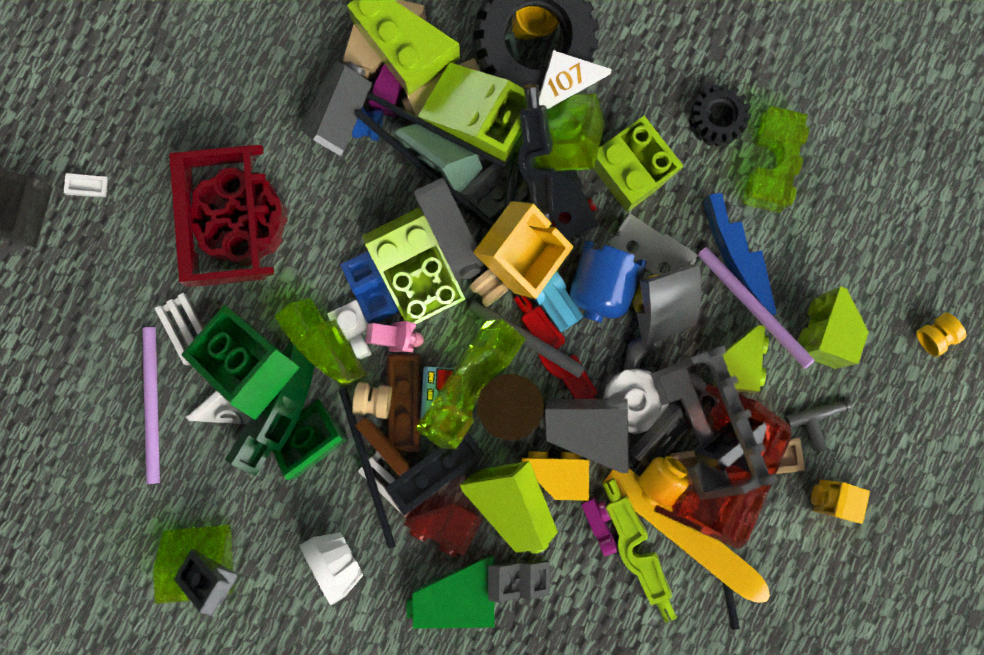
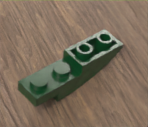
[225,341,316,476]

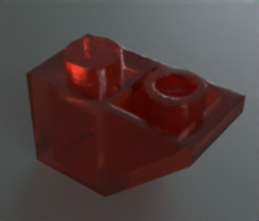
[404,502,483,557]

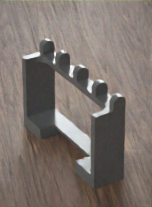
[651,345,778,500]

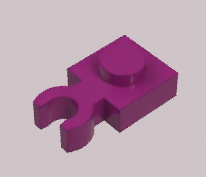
[581,495,618,557]

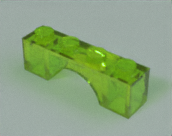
[415,319,526,449]

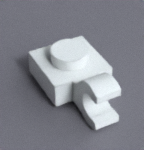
[327,300,372,360]

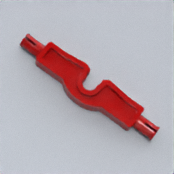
[513,295,597,399]

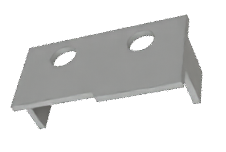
[609,214,698,275]

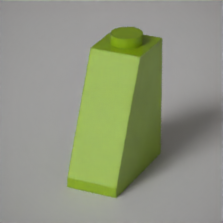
[460,461,558,554]

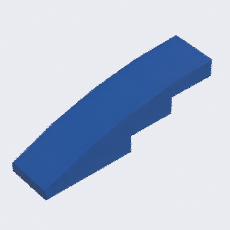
[703,193,777,315]

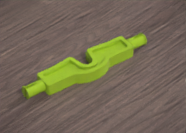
[602,478,677,622]

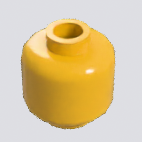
[639,456,689,506]

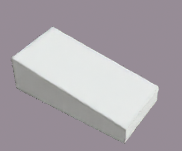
[64,173,108,197]

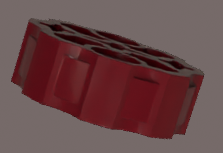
[191,168,288,266]

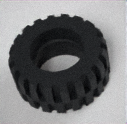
[472,0,599,95]

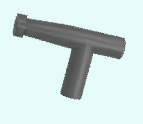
[785,398,853,451]

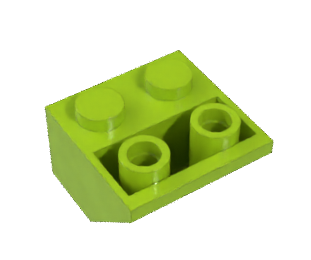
[589,115,684,212]
[798,286,869,369]

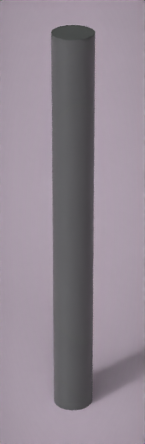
[469,300,585,378]

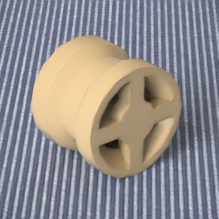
[470,269,509,307]

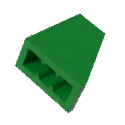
[406,554,495,629]

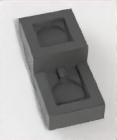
[488,561,550,602]

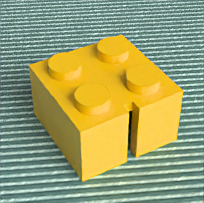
[473,201,573,299]

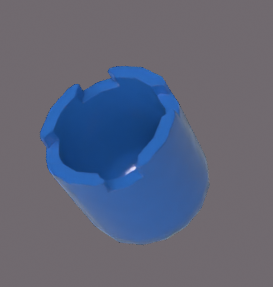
[570,241,647,323]

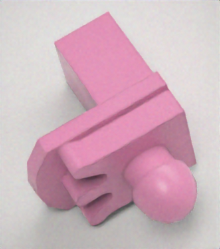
[365,321,424,352]

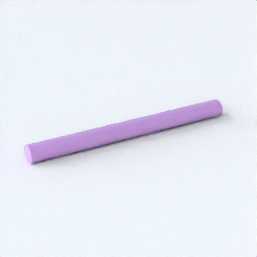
[698,247,815,369]
[142,327,160,484]

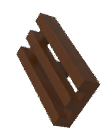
[355,418,411,476]

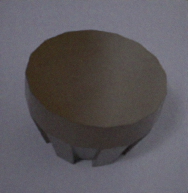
[478,374,544,440]

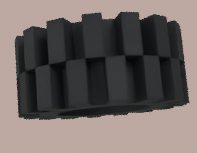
[689,84,751,147]

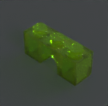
[742,106,809,213]

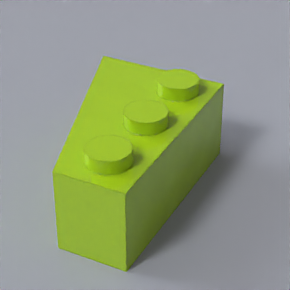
[347,0,460,95]

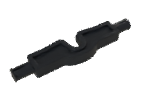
[518,84,557,227]

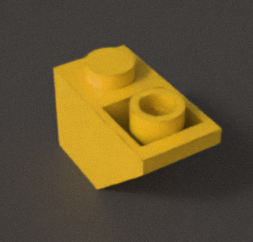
[521,451,589,501]
[811,479,870,524]

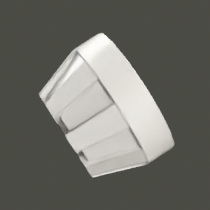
[299,532,363,605]

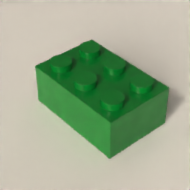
[181,304,300,420]

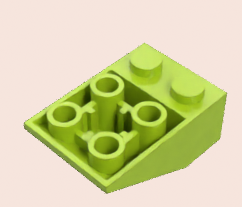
[418,63,526,161]
[362,208,466,324]

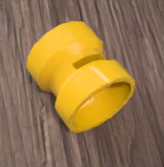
[916,312,966,357]

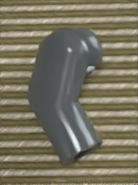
[623,335,662,370]

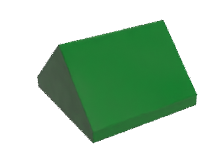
[272,399,349,480]

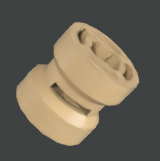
[353,382,392,419]

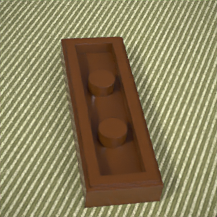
[387,354,421,452]

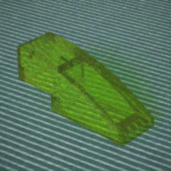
[274,298,367,386]

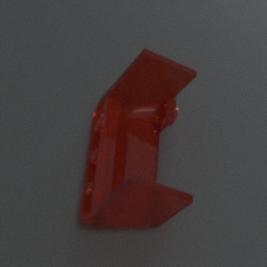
[654,384,791,549]

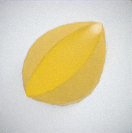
[512,6,560,40]

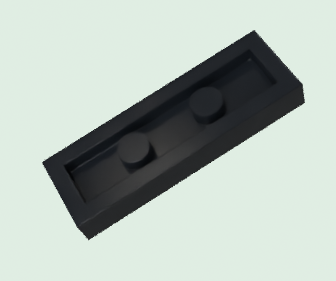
[384,429,485,516]

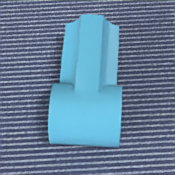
[533,271,583,333]

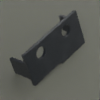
[540,153,599,241]

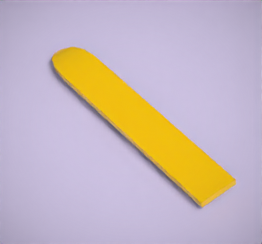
[603,469,770,602]

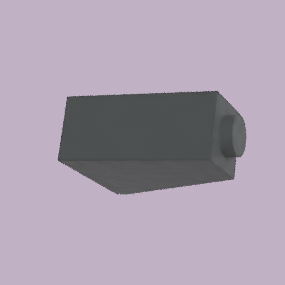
[298,61,372,156]
[413,177,485,281]
[540,399,629,473]

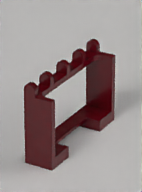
[169,145,274,288]

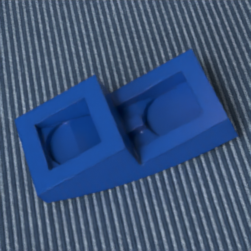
[340,251,399,324]

